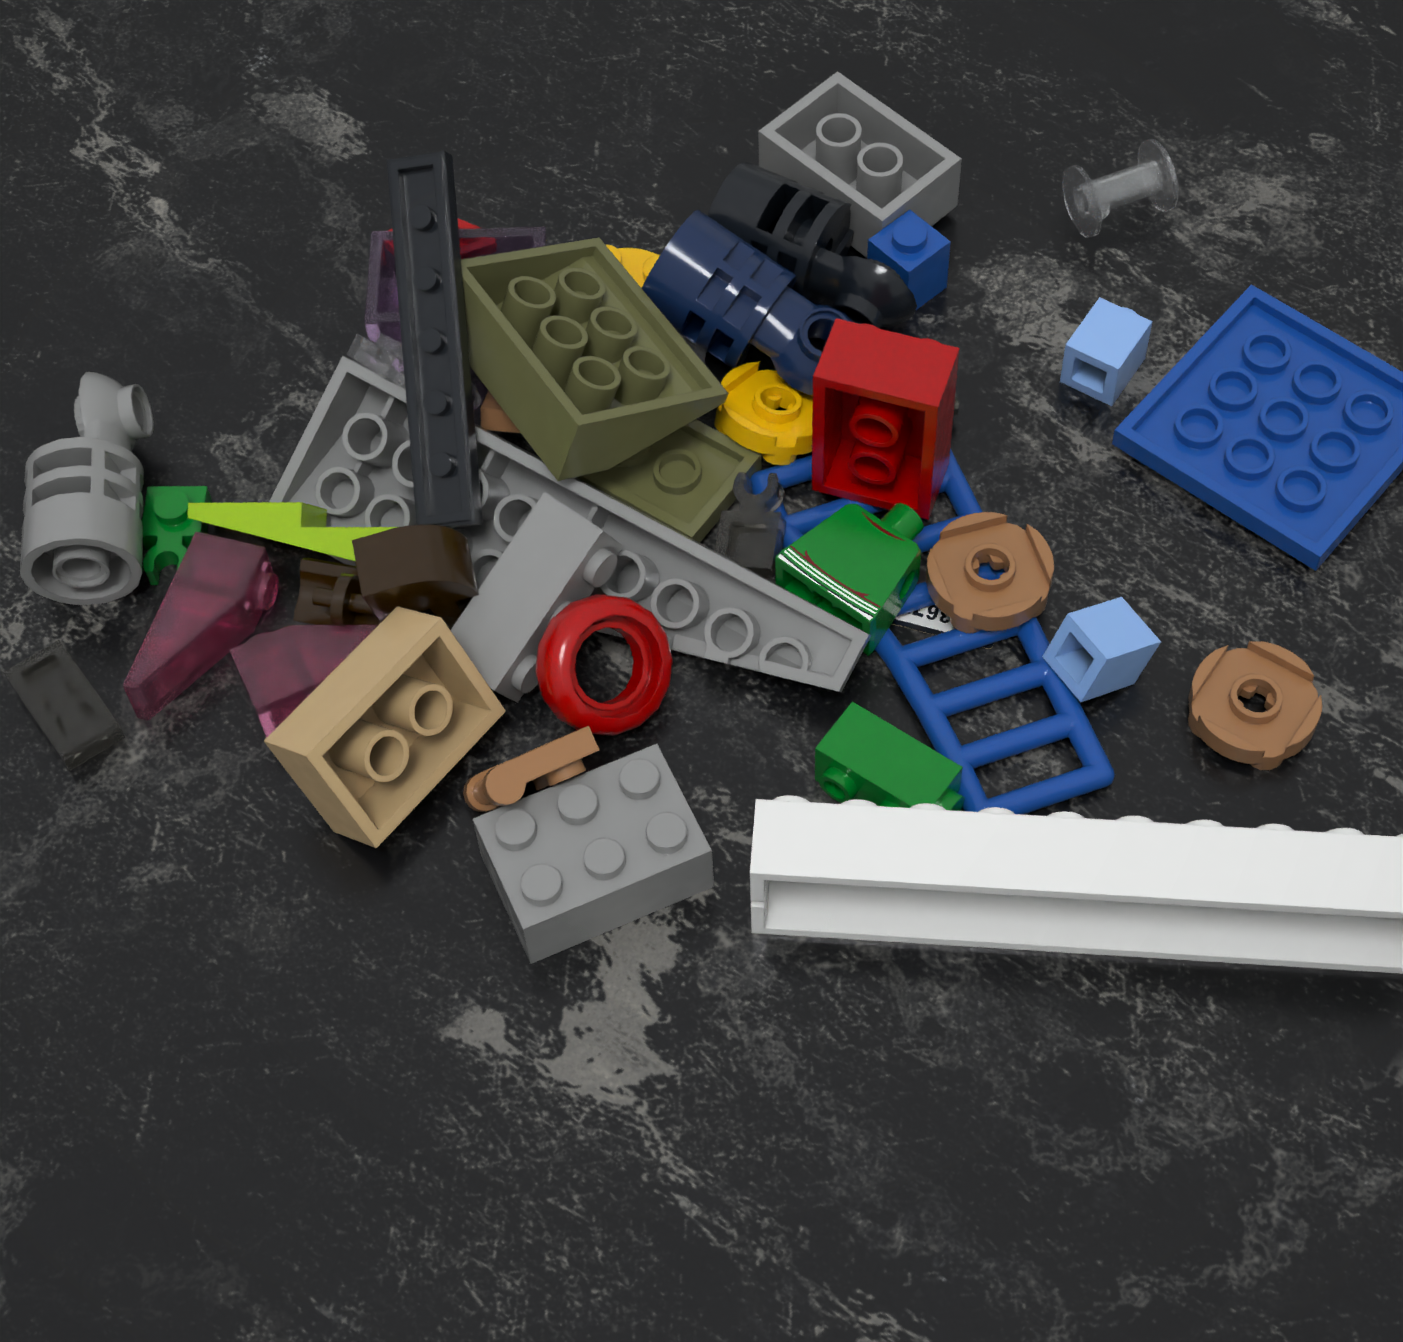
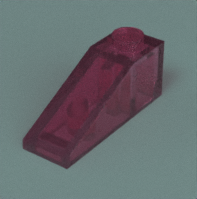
[123,531,279,721]
[229,625,378,738]

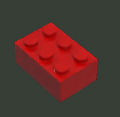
[812,318,960,520]

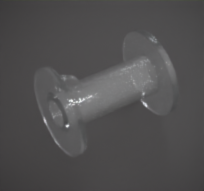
[1062,139,1179,238]

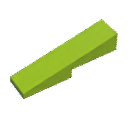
[188,502,397,562]

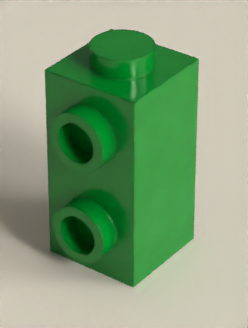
[815,702,965,811]

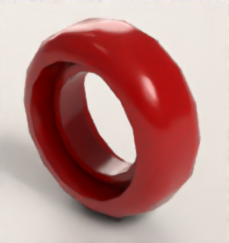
[535,594,673,736]

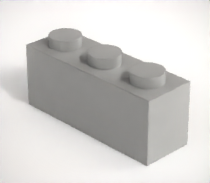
[450,491,623,703]

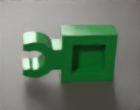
[142,486,212,585]

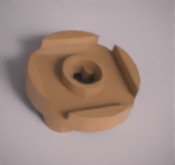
[926,512,1054,633]
[1188,642,1323,770]

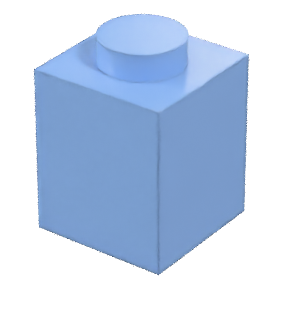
[1060,297,1152,406]
[1042,597,1161,702]

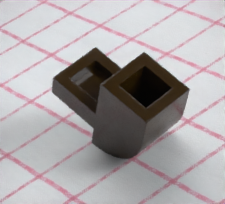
[352,524,479,630]

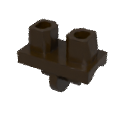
[293,558,381,634]

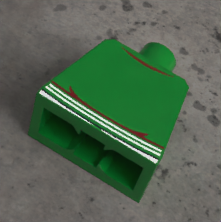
[775,503,924,656]

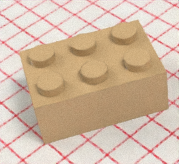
[264,606,506,848]

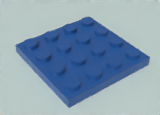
[1112,284,1403,571]

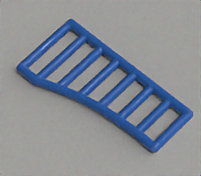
[749,448,1115,815]

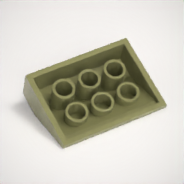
[461,237,729,481]

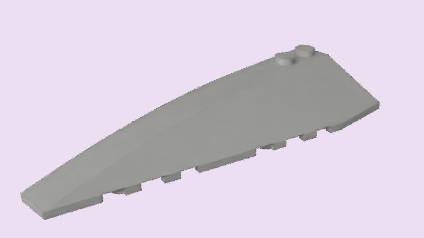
[269,356,871,692]

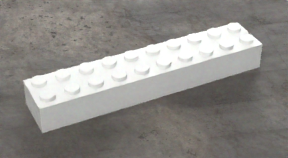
[750,795,1403,974]

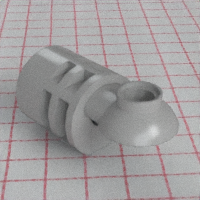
[20,372,154,605]

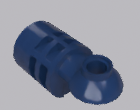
[642,210,853,395]

